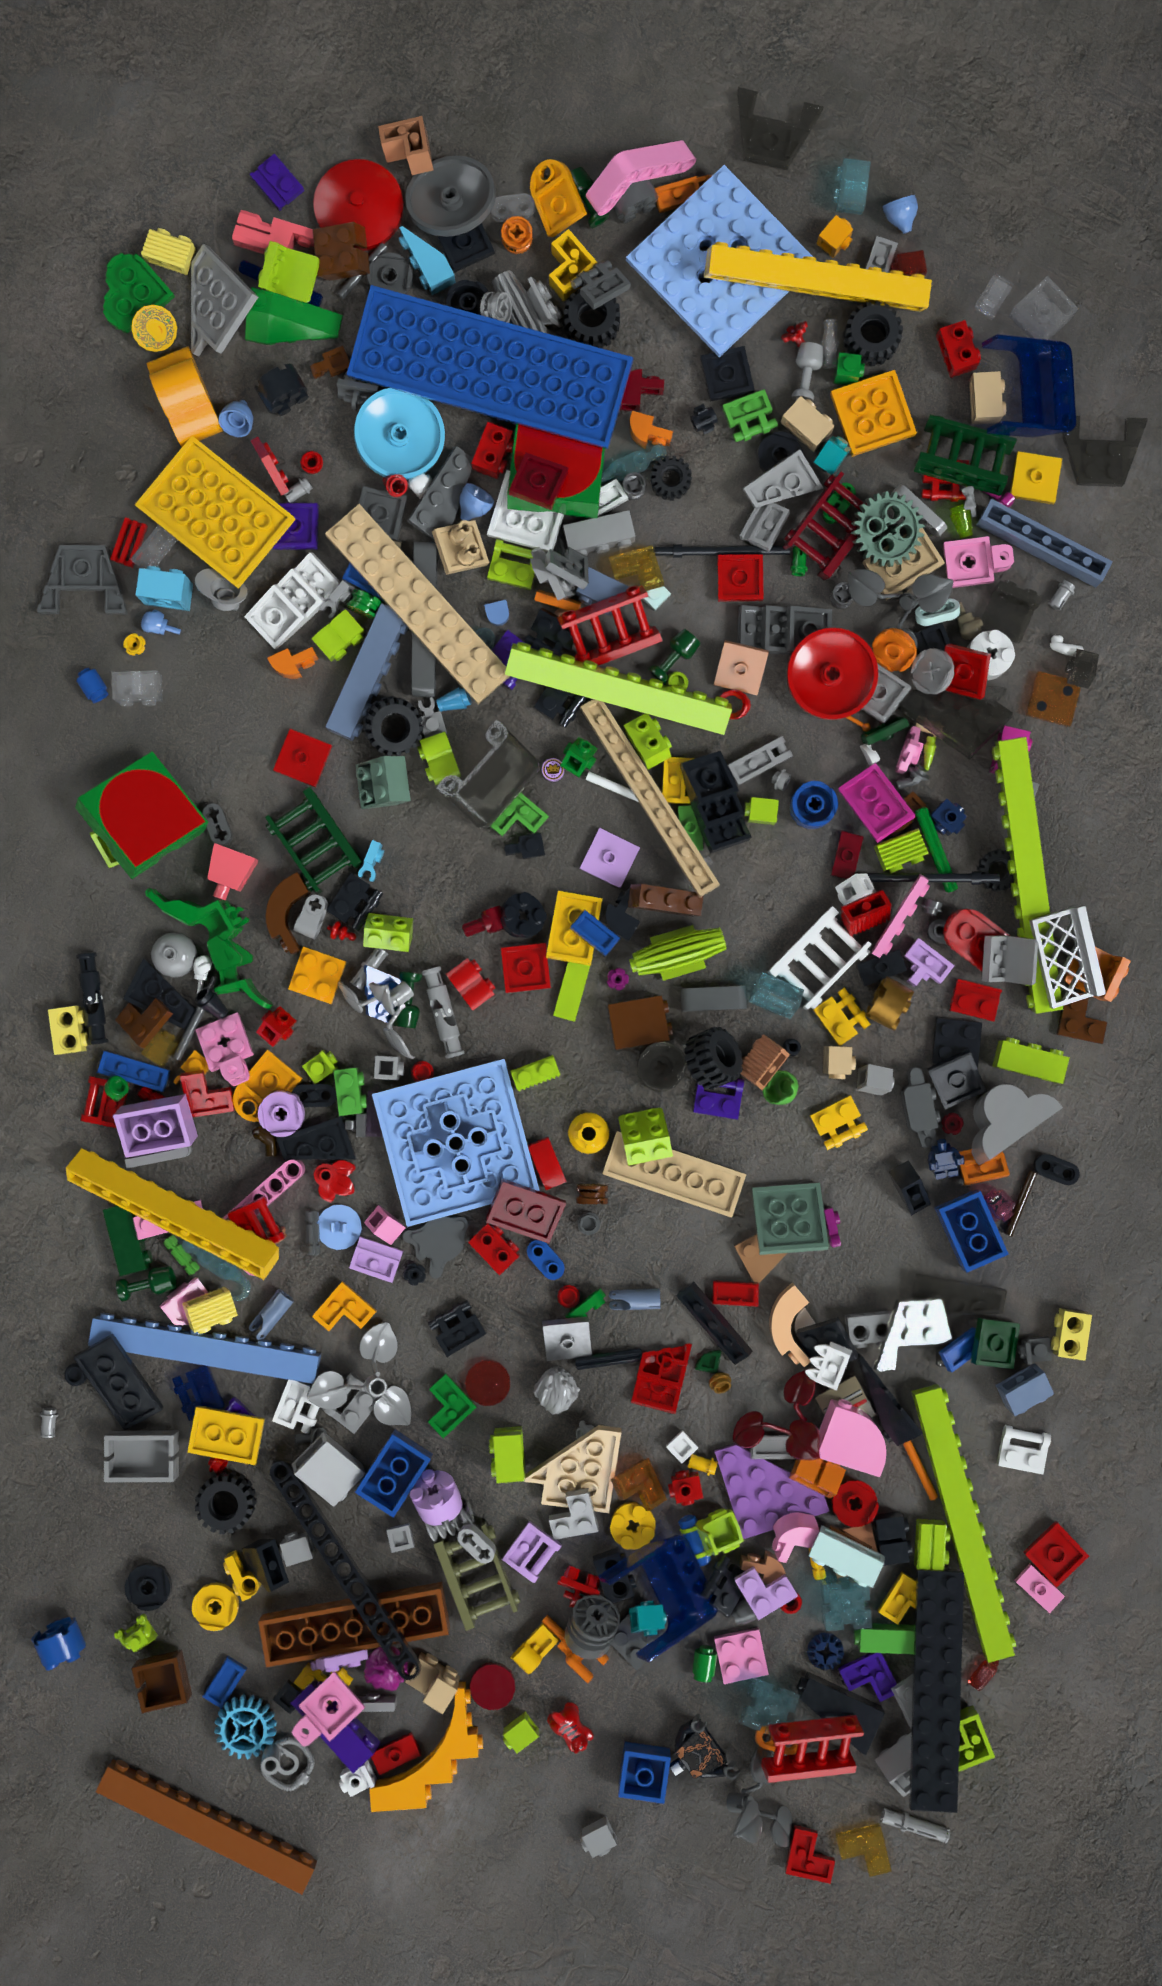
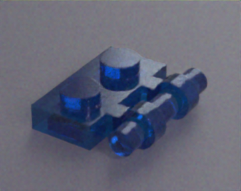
[172,1365,225,1421]

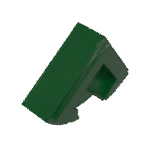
[695,1350,722,1374]

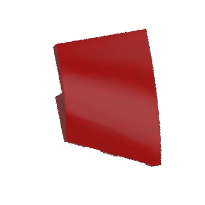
[631,1343,692,1414]

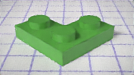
[485,787,549,837]

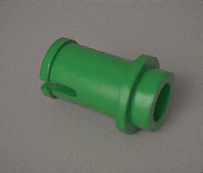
[790,546,808,577]

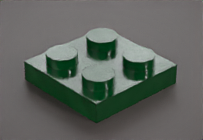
[971,1318,1020,1369]

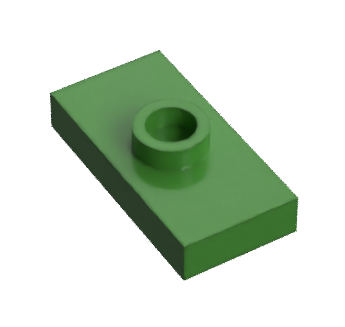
[678,805,703,851]

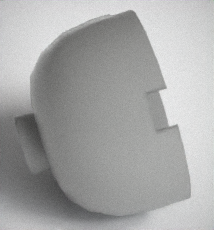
[151,932,198,978]

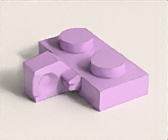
[903,938,954,987]

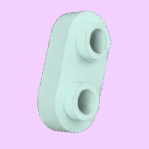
[915,598,960,627]

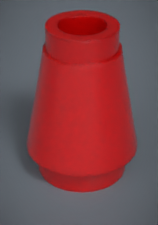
[383,474,408,497]

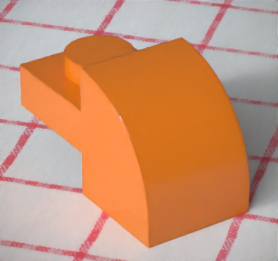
[629,411,673,449]
[267,647,319,679]

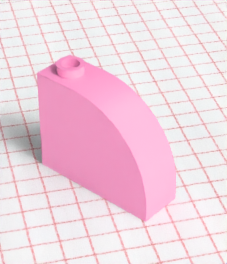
[819,1399,886,1477]

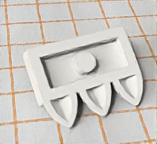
[805,1342,852,1391]

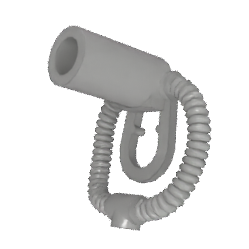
[260,1737,315,1792]

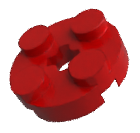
[832,1481,878,1527]

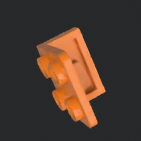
[1063,947,1131,1002]

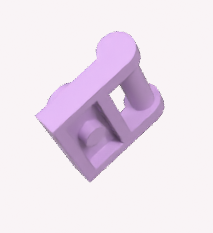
[502,1521,562,1583]

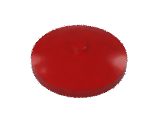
[313,159,404,251]
[787,628,878,720]

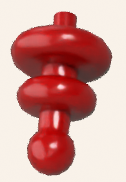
[327,921,356,941]

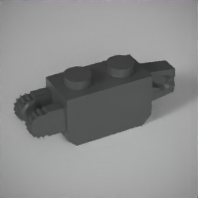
[900,1067,941,1148]

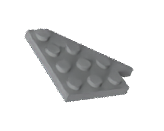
[191,244,258,356]

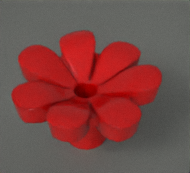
[781,321,808,347]

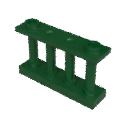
[913,414,1017,496]
[265,787,364,894]

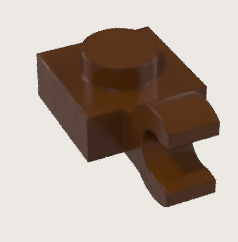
[310,346,350,379]

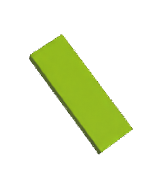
[553,956,593,1022]

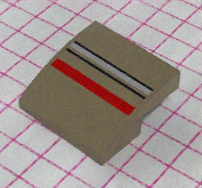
[815,1375,876,1418]

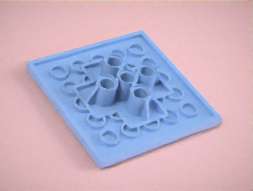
[626,165,817,357]
[372,1059,540,1227]

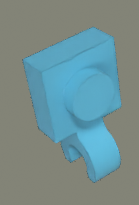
[358,840,384,882]

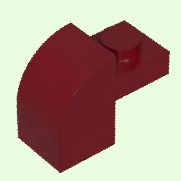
[619,369,664,412]

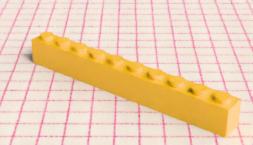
[704,242,932,312]
[66,1148,279,1280]

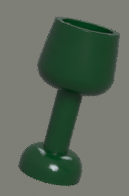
[571,167,610,228]
[648,629,701,685]
[393,971,422,1028]
[116,1266,177,1302]

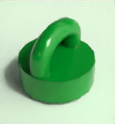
[104,1076,129,1101]

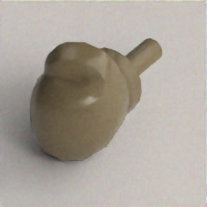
[957,602,983,640]

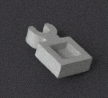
[418,697,447,738]

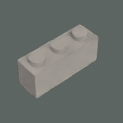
[563,510,636,556]

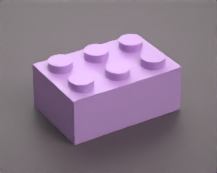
[113,1094,198,1158]

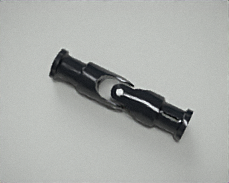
[76,952,109,1045]

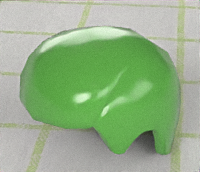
[762,1070,799,1105]

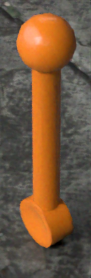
[846,716,871,732]

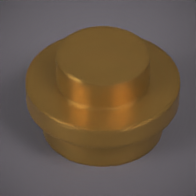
[709,1372,731,1394]

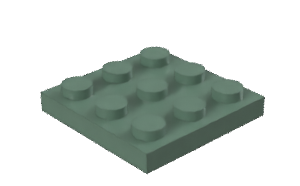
[752,1183,829,1255]

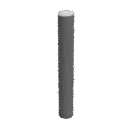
[337,243,388,299]

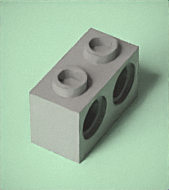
[845,1310,896,1348]

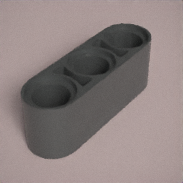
[680,986,747,1012]

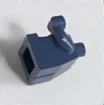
[927,1139,964,1180]

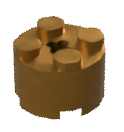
[865,976,914,1031]

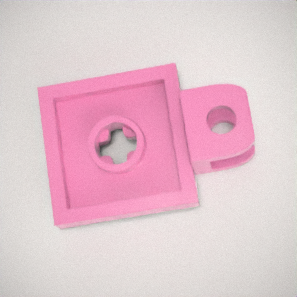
[943,536,1014,588]
[195,1012,254,1086]
[292,1671,365,1746]

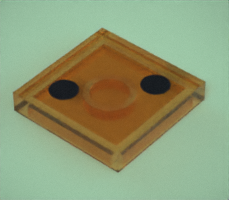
[1026,671,1082,727]

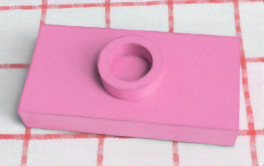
[1015,1563,1065,1613]

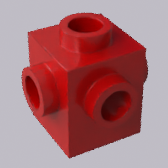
[256,1006,297,1047]
[668,1470,703,1506]

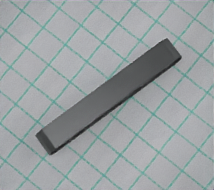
[412,542,438,697]

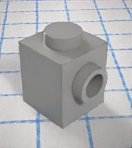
[374,1056,404,1080]
[857,1064,894,1096]
[278,1532,316,1567]
[580,1816,617,1858]

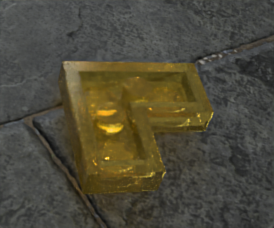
[609,545,664,591]
[835,1823,892,1877]

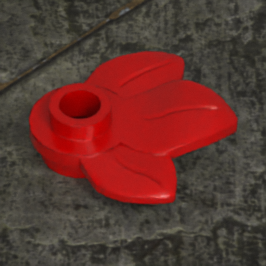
[313,1160,356,1203]

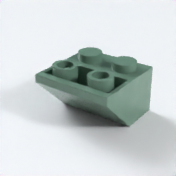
[355,756,411,809]

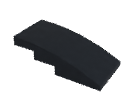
[680,751,752,854]

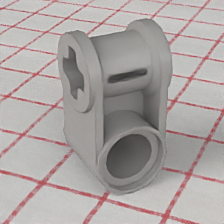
[294,895,329,940]

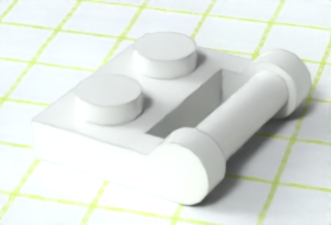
[997,1425,1051,1474]

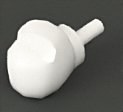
[408,473,433,499]
[193,955,212,994]

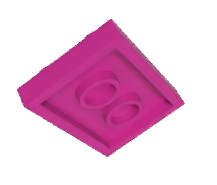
[838,763,915,843]

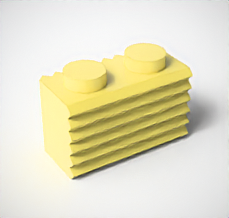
[141,228,196,275]
[182,1287,238,1334]

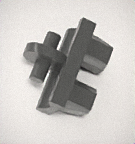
[337,372,378,411]

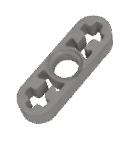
[891,484,947,537]

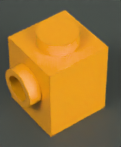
[816,215,853,258]

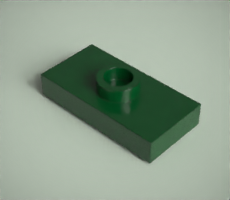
[860,716,910,745]

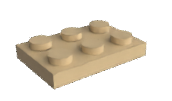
[863,528,945,601]

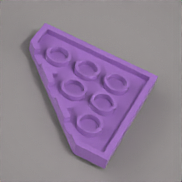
[714,1443,829,1539]

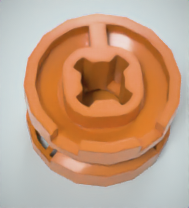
[501,216,533,254]

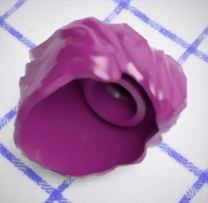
[363,1646,408,1691]

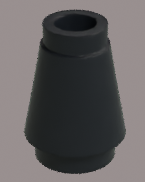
[195,987,228,1020]

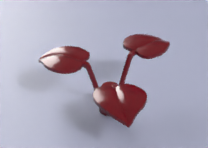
[733,1369,820,1460]

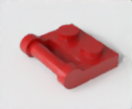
[80,1076,130,1128]
[228,1196,285,1243]

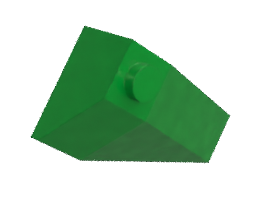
[245,287,343,345]

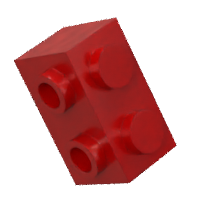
[936,320,981,378]
[471,422,514,479]
[468,1223,520,1275]

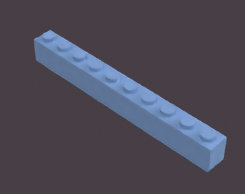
[88,1313,322,1384]

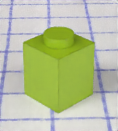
[744,797,779,825]
[503,1711,539,1754]

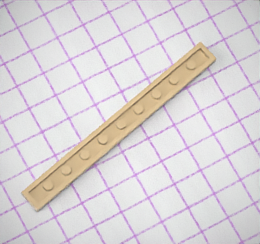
[580,699,719,898]

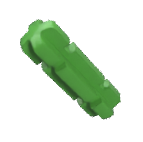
[163,1235,200,1276]

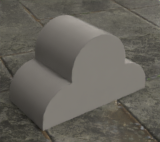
[972,1084,1063,1165]

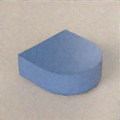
[484,600,509,626]

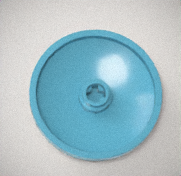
[354,388,445,480]

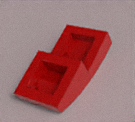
[528,1137,567,1190]

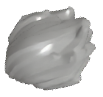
[533,1366,580,1415]

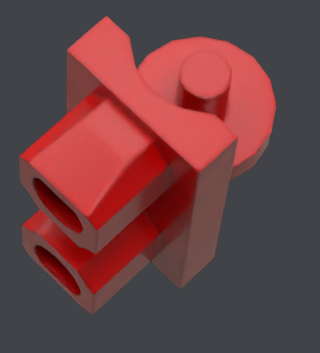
[557,1566,600,1608]

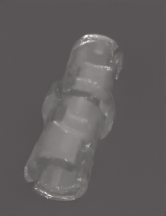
[821,319,839,369]

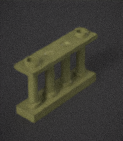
[434,1520,521,1631]

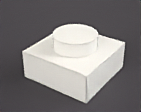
[666,1430,698,1464]

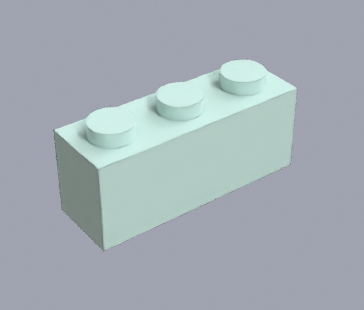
[809,1525,885,1588]

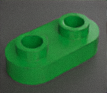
[565,1288,606,1318]

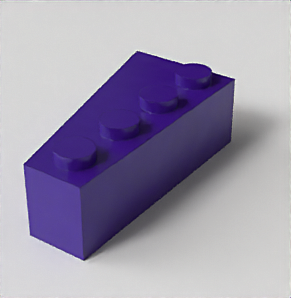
[291,1678,381,1774]

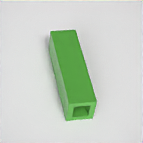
[853,1623,915,1654]

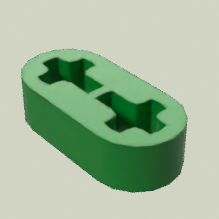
[822,483,856,524]

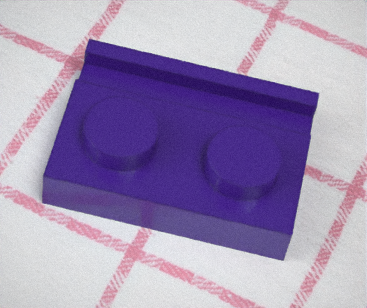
[250,153,304,211]

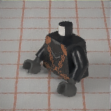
[670,1714,740,1780]

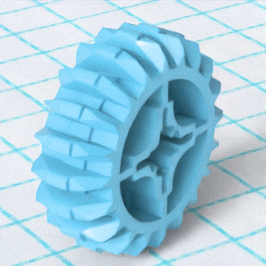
[214,1694,277,1760]

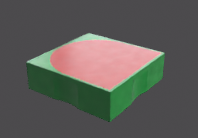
[507,424,605,518]
[75,751,209,880]

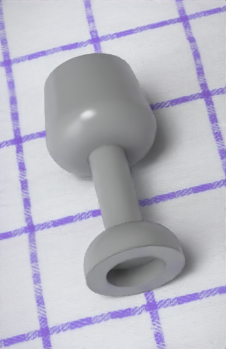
[791,342,823,402]

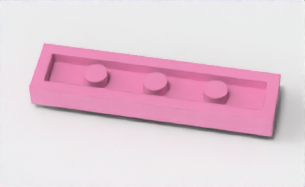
[871,874,930,958]

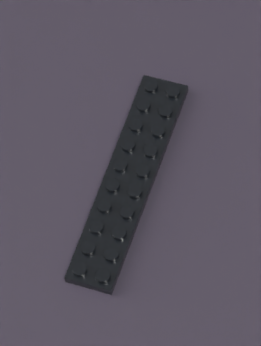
[909,1569,964,1813]

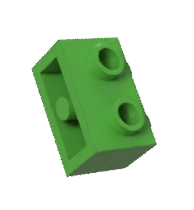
[334,1068,367,1116]

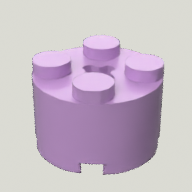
[410,1469,462,1526]

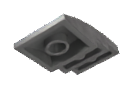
[737,605,832,655]

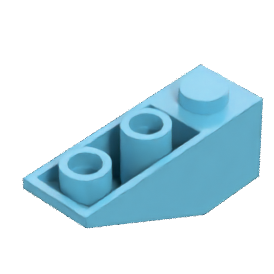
[398,226,456,295]

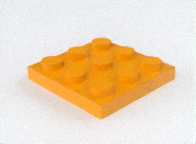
[830,370,917,457]

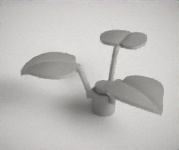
[338,981,415,1059]
[307,1322,411,1426]

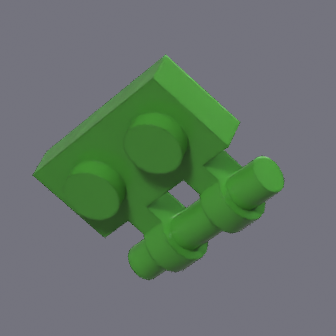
[722,389,778,443]

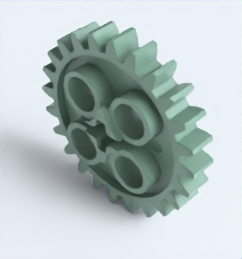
[851,491,925,567]

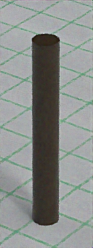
[1004,1170,1037,1237]

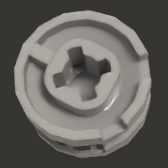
[480,292,512,323]

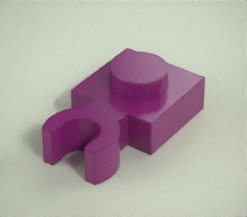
[824,1206,841,1248]

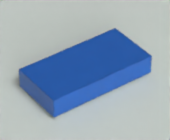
[570,910,620,957]
[939,1327,976,1372]
[203,1656,247,1709]

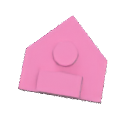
[895,726,924,774]
[160,1277,209,1325]

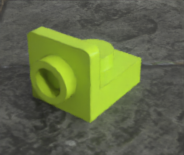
[302,1050,338,1084]

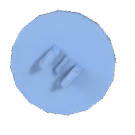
[317,1204,362,1250]

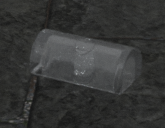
[130,524,177,569]

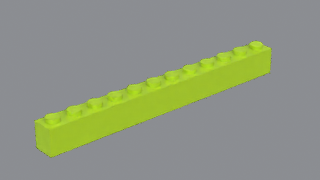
[992,737,1063,1014]
[911,1384,1016,1663]

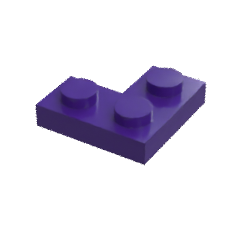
[838,1653,897,1702]

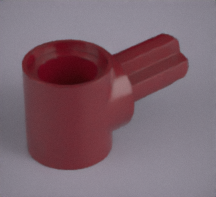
[462,905,504,937]

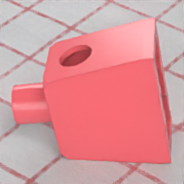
[207,843,259,900]

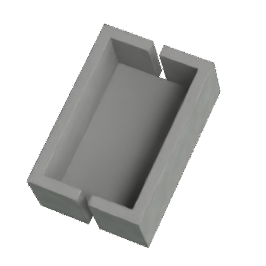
[104,1430,179,1482]

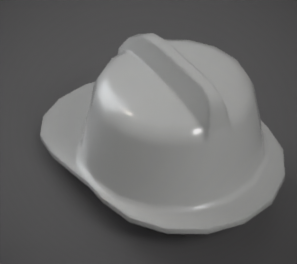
[195,568,248,611]

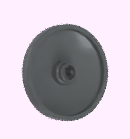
[406,156,496,237]

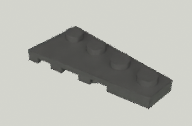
[406,446,473,542]

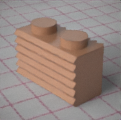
[740,1035,790,1090]

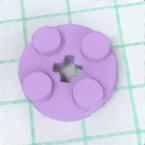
[258,1090,305,1137]

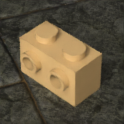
[969,371,1006,425]
[781,396,834,452]
[823,1046,856,1079]

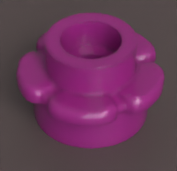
[607,968,629,990]

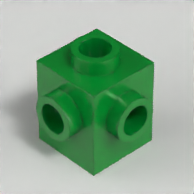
[560,737,598,777]

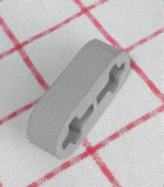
[457,1523,496,1564]

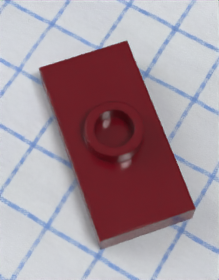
[830,831,864,880]

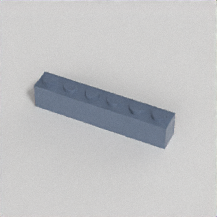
[976,499,1113,588]
[326,603,408,741]

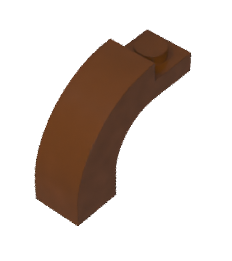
[266,872,311,955]

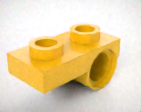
[223,1550,261,1602]
[511,1623,559,1675]

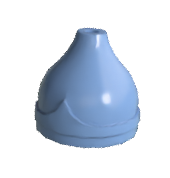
[883,195,918,234]
[218,400,253,437]
[459,483,494,521]

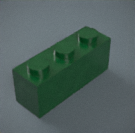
[102,1206,152,1276]

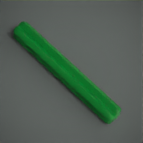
[915,807,958,893]

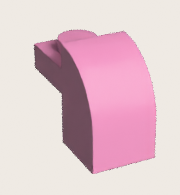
[772,1512,820,1563]

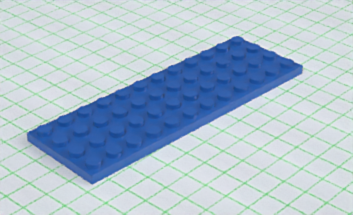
[347,285,634,449]

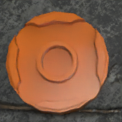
[872,628,917,672]

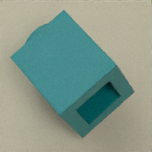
[814,436,851,474]

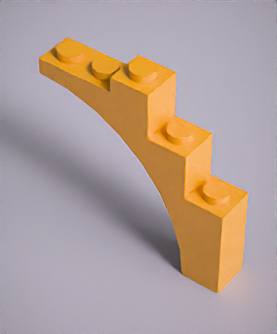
[370,1682,483,1812]

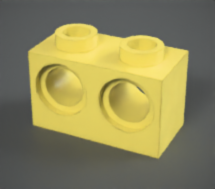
[48,1006,89,1055]
[1051,1308,1092,1361]

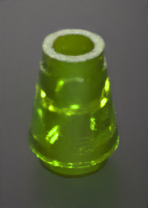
[949,504,973,539]

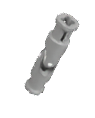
[422,966,465,1059]

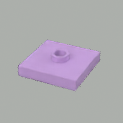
[580,828,640,888]

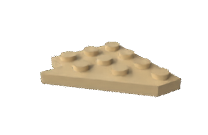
[525,1425,621,1513]

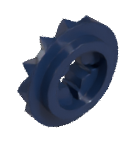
[807,1633,844,1671]

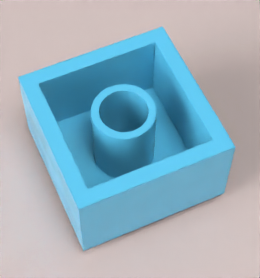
[136,566,193,611]

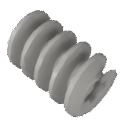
[425,1500,474,1541]

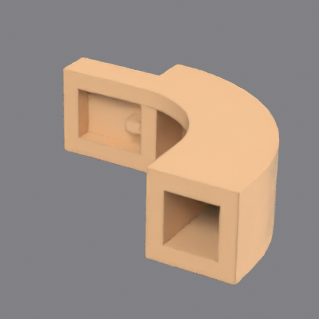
[769,1283,811,1367]

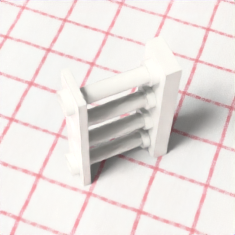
[767,906,872,1010]

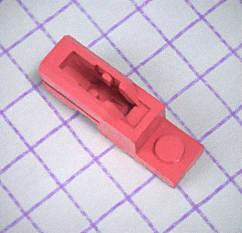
[232,210,314,254]

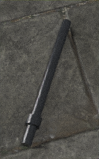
[655,544,790,558]
[861,871,1000,885]

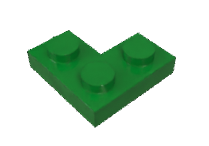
[428,1373,477,1439]

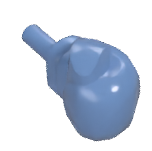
[141,610,181,635]

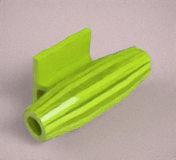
[629,925,726,981]

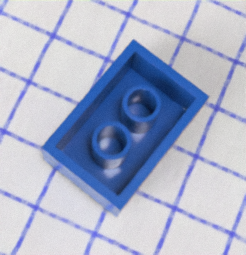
[934,1189,1009,1273]
[355,1429,433,1518]

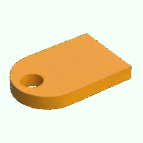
[530,159,587,238]
[233,1050,303,1122]

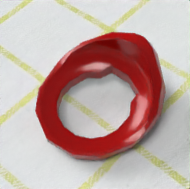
[719,689,751,719]

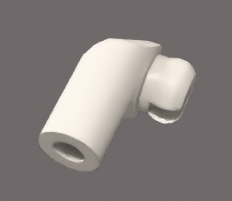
[1050,635,1083,657]

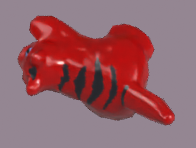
[547,1702,594,1753]

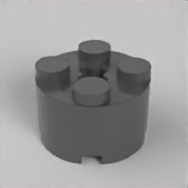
[613,179,659,223]

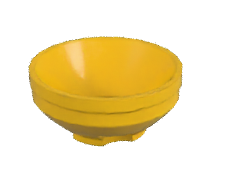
[568,1113,609,1154]

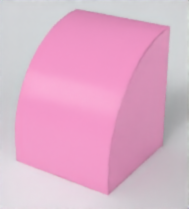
[364,1205,406,1245]

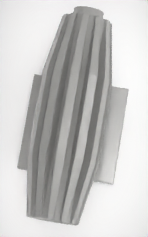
[492,270,563,333]

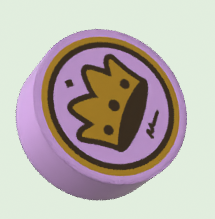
[542,758,564,782]

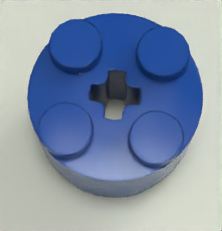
[790,781,838,829]
[31,1617,86,1671]

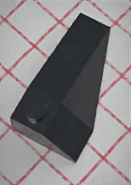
[857,1353,923,1446]

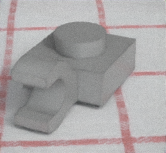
[320,580,355,619]

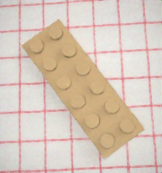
[602,1131,746,1218]

